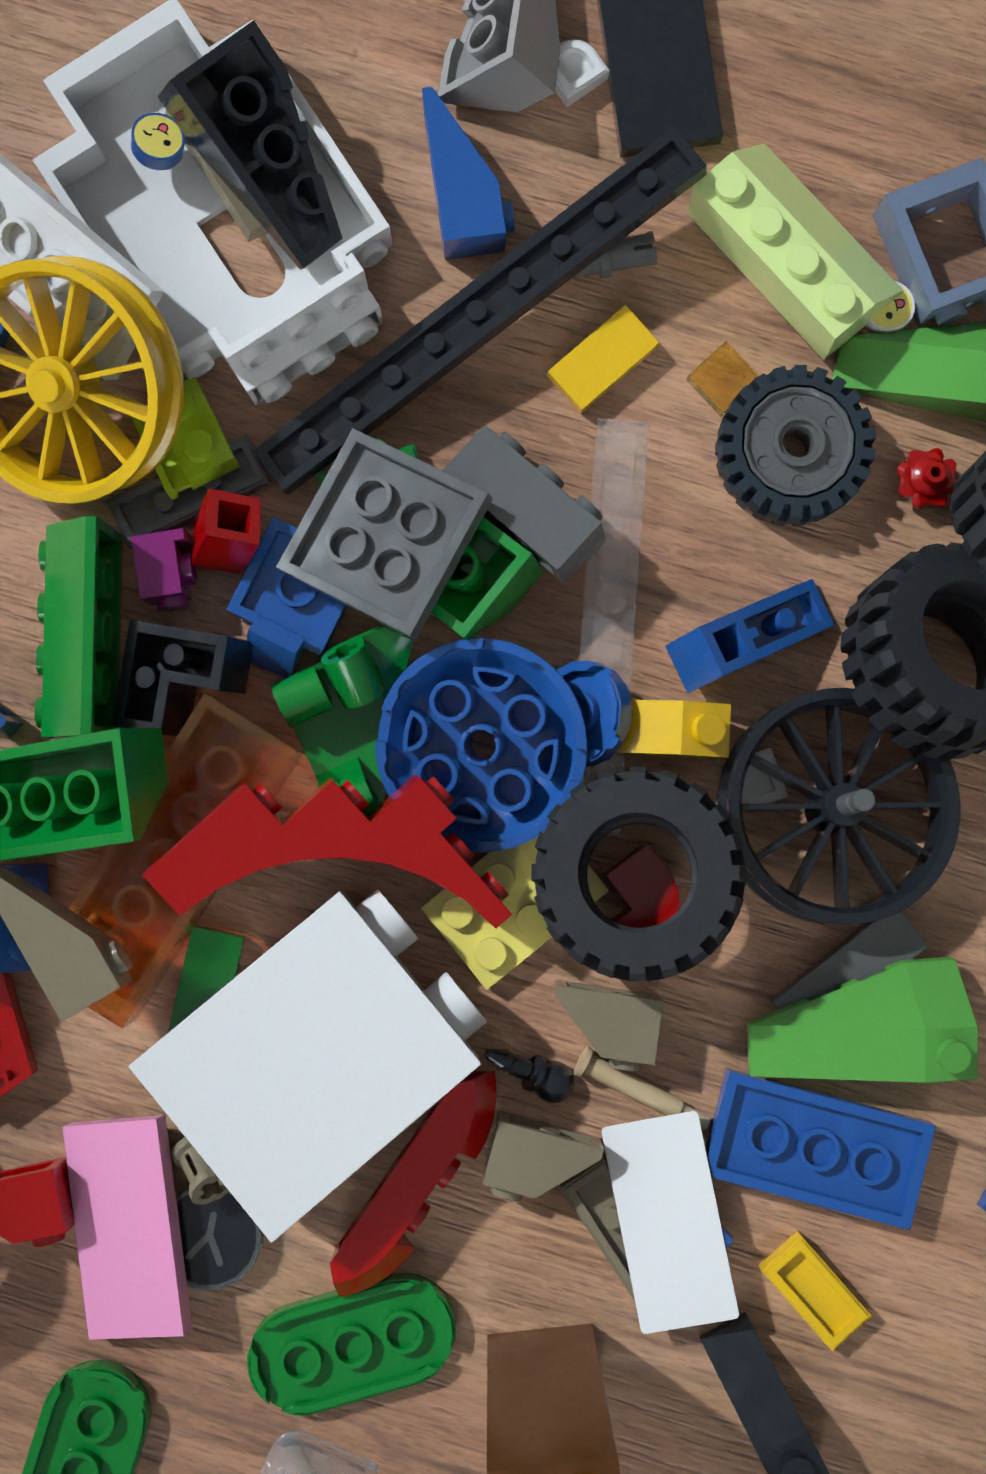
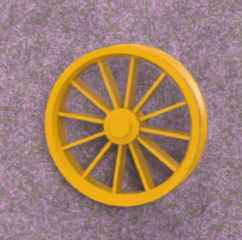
[0,256,184,504]

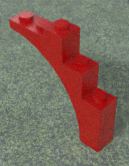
[142,774,512,929]

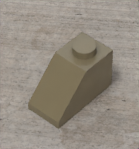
[553,979,664,1071]
[483,1111,604,1201]

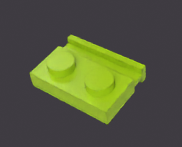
[131,377,240,500]

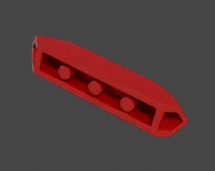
[330,1070,497,1297]

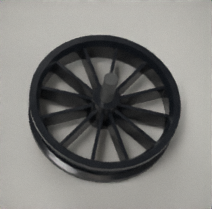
[717,688,961,924]

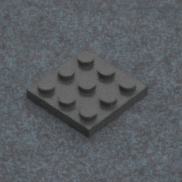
[276,428,493,641]

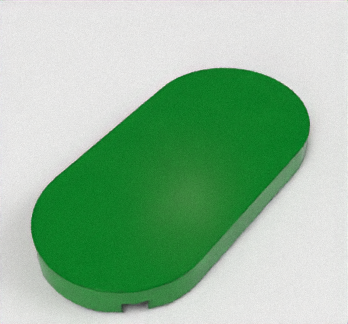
[247,1273,456,1416]
[22,1360,151,1474]

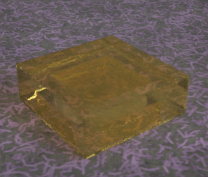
[686,341,759,417]

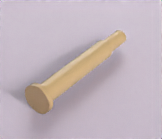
[574,1046,710,1131]

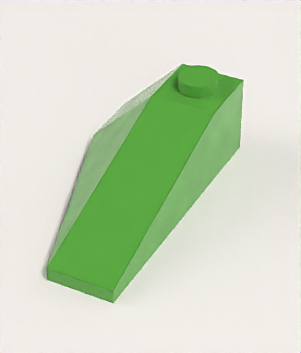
[831,321,986,422]
[747,957,978,1083]

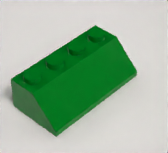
[34,516,123,740]
[0,728,168,861]

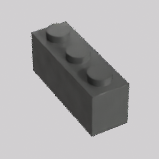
[442,425,606,586]

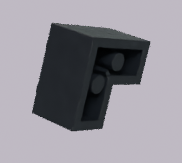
[112,620,253,737]

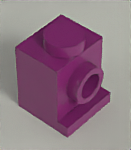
[130,528,197,612]

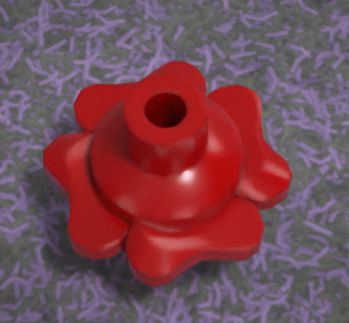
[896,448,957,509]

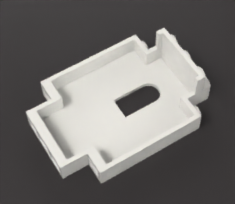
[33,0,393,406]

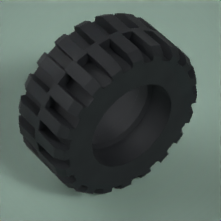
[840,542,986,760]
[531,767,747,981]

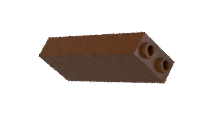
[487,1323,620,1474]

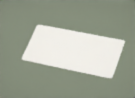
[602,1111,739,1334]

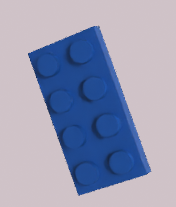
[706,1068,936,1230]

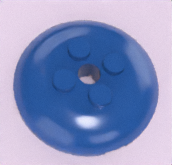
[375,638,588,852]

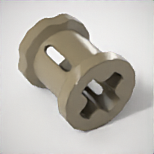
[171,1137,229,1204]

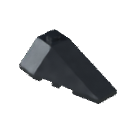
[158,20,343,270]

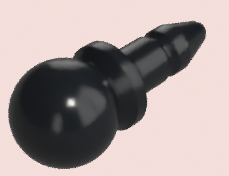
[484,1048,574,1103]

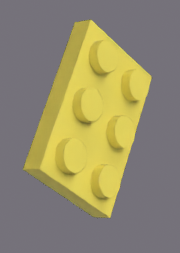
[421,832,609,990]

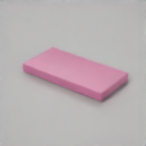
[62,1115,193,1340]

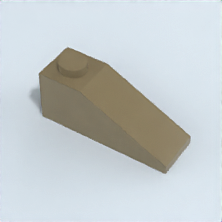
[0,867,133,1022]

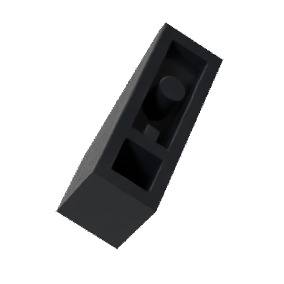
[699,1312,830,1474]

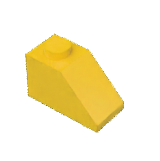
[616,700,731,758]

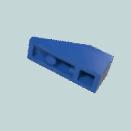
[422,87,515,260]
[665,578,835,694]

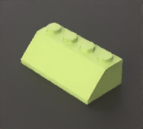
[687,143,903,361]

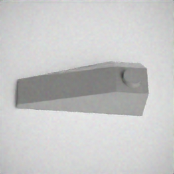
[438,0,560,113]

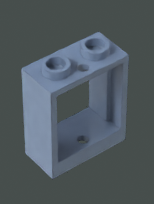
[873,157,986,327]

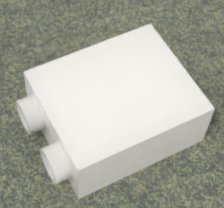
[128,889,487,1243]

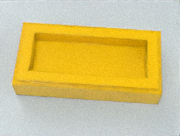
[547,304,659,414]
[758,1230,871,1352]

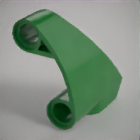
[271,624,413,817]

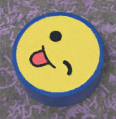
[131,113,185,170]

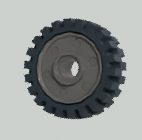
[715,365,876,526]

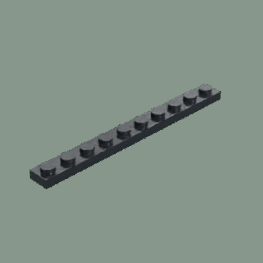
[253,125,707,495]

